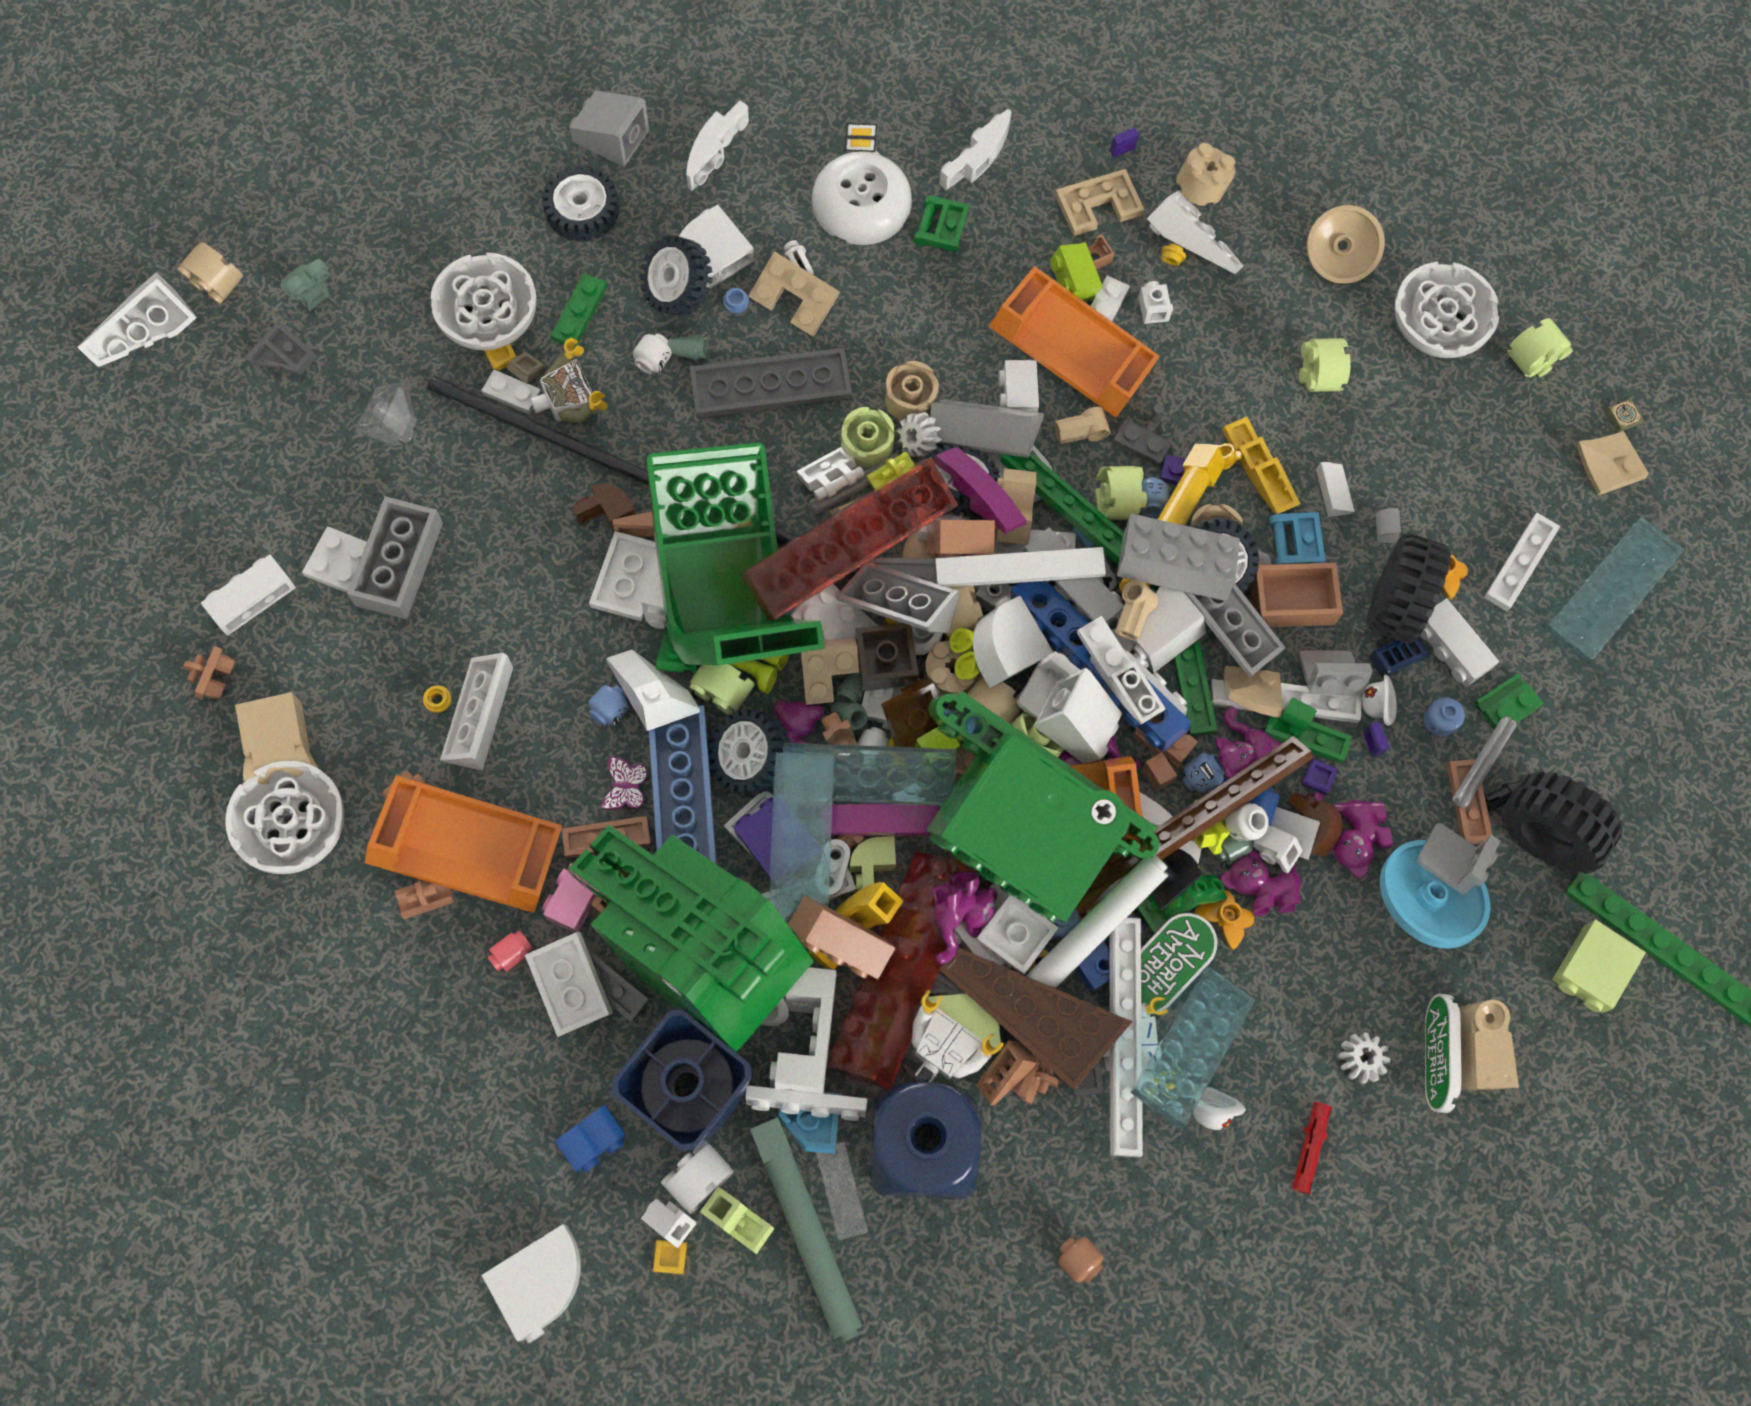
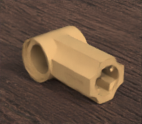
[1054,407,1110,444]
[1115,580,1159,640]

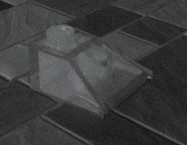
[354,381,417,446]

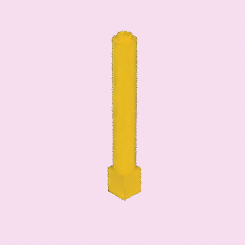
[1119,444,1225,592]

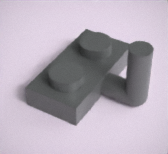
[1113,404,1172,467]

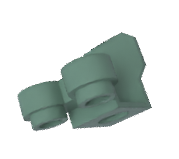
[281,259,330,311]

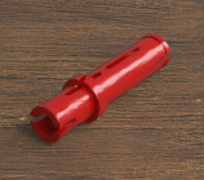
[1291,1102,1332,1195]

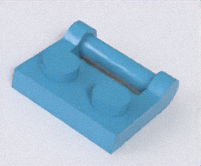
[1269,512,1326,565]

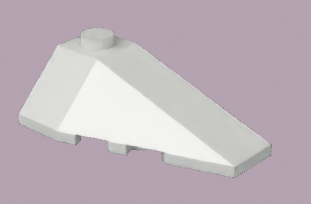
[1147,190,1243,274]
[78,272,197,367]
[606,650,700,731]

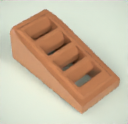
[613,512,655,538]
[976,1040,1037,1105]

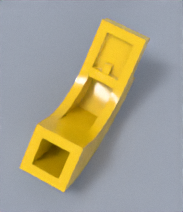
[808,882,903,970]

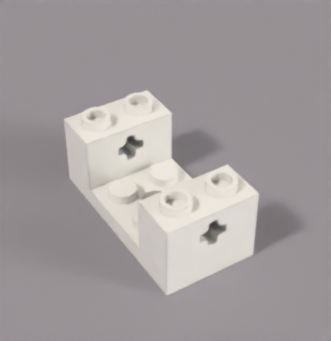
[770,967,836,1094]

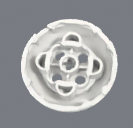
[812,152,912,245]
[431,253,537,350]
[1395,262,1499,358]
[226,761,344,874]

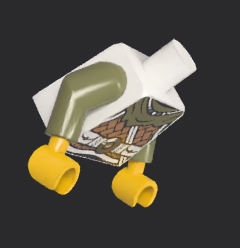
[530,338,608,423]

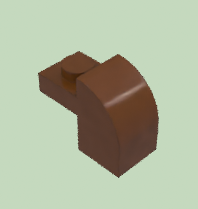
[571,483,636,531]
[1288,792,1342,857]

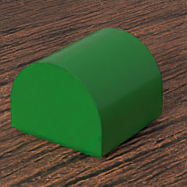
[1279,698,1317,732]

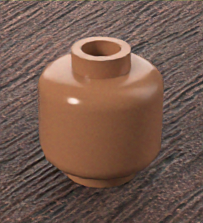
[1058,1237,1104,1284]

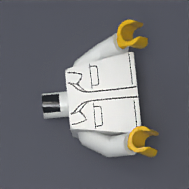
[912,990,1003,1083]

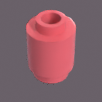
[488,930,533,972]

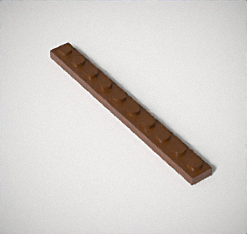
[1075,736,1313,914]

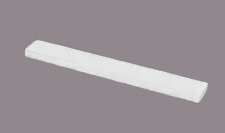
[1110,917,1143,1157]

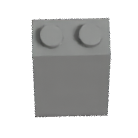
[569,91,649,167]

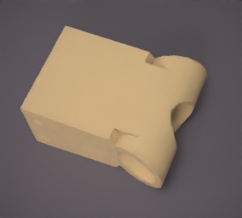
[235,692,317,785]
[1459,999,1519,1090]

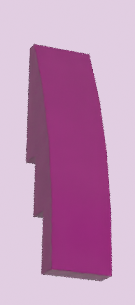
[935,447,1027,534]
[820,804,939,837]

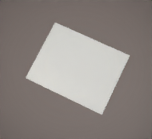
[1271,807,1320,860]

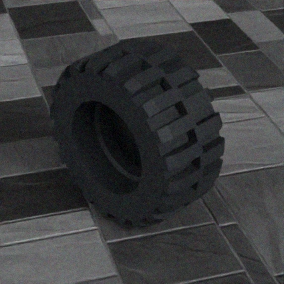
[1367,533,1451,643]
[1502,771,1623,874]

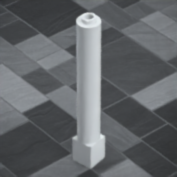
[1026,855,1168,988]

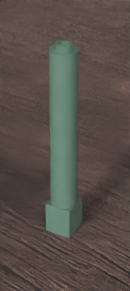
[750,1117,862,1343]

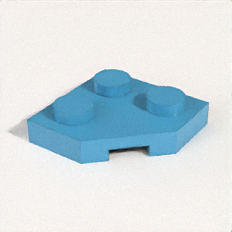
[779,1092,841,1154]

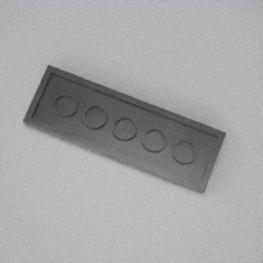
[689,348,852,418]

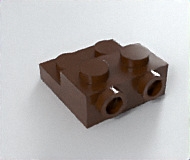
[881,678,945,756]

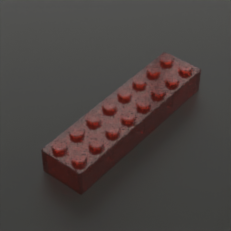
[739,457,958,621]
[827,852,975,1090]

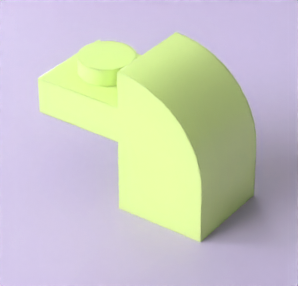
[850,836,896,892]
[700,1186,774,1254]

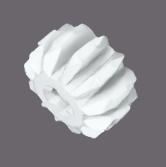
[896,412,942,458]
[1338,1032,1391,1084]

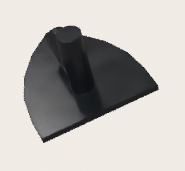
[1152,849,1204,911]

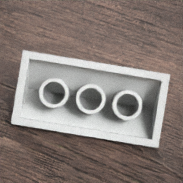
[440,653,513,770]

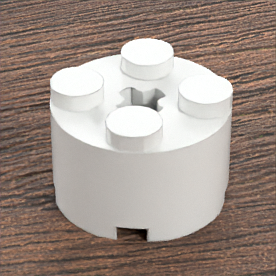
[661,1141,733,1214]

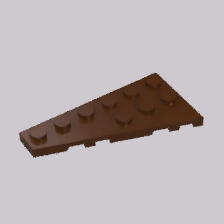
[939,947,1133,1090]

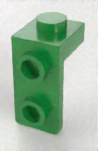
[1166,874,1227,918]

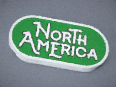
[1141,913,1217,1014]
[1425,994,1461,1113]

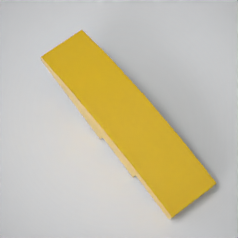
[1222,417,1300,514]

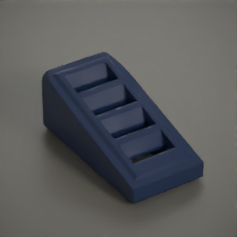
[1369,637,1430,680]

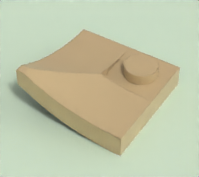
[1577,431,1649,495]
[1223,666,1283,717]

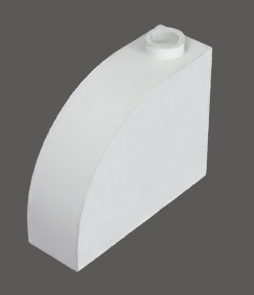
[679,205,754,288]
[973,596,1053,688]
[482,1224,581,1343]

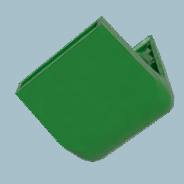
[647,443,825,666]

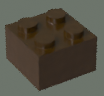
[855,623,919,691]

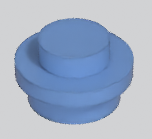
[723,288,749,313]

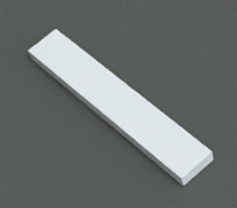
[936,547,1106,587]

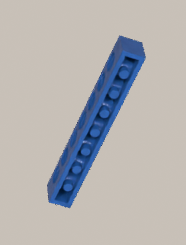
[1010,581,1191,753]

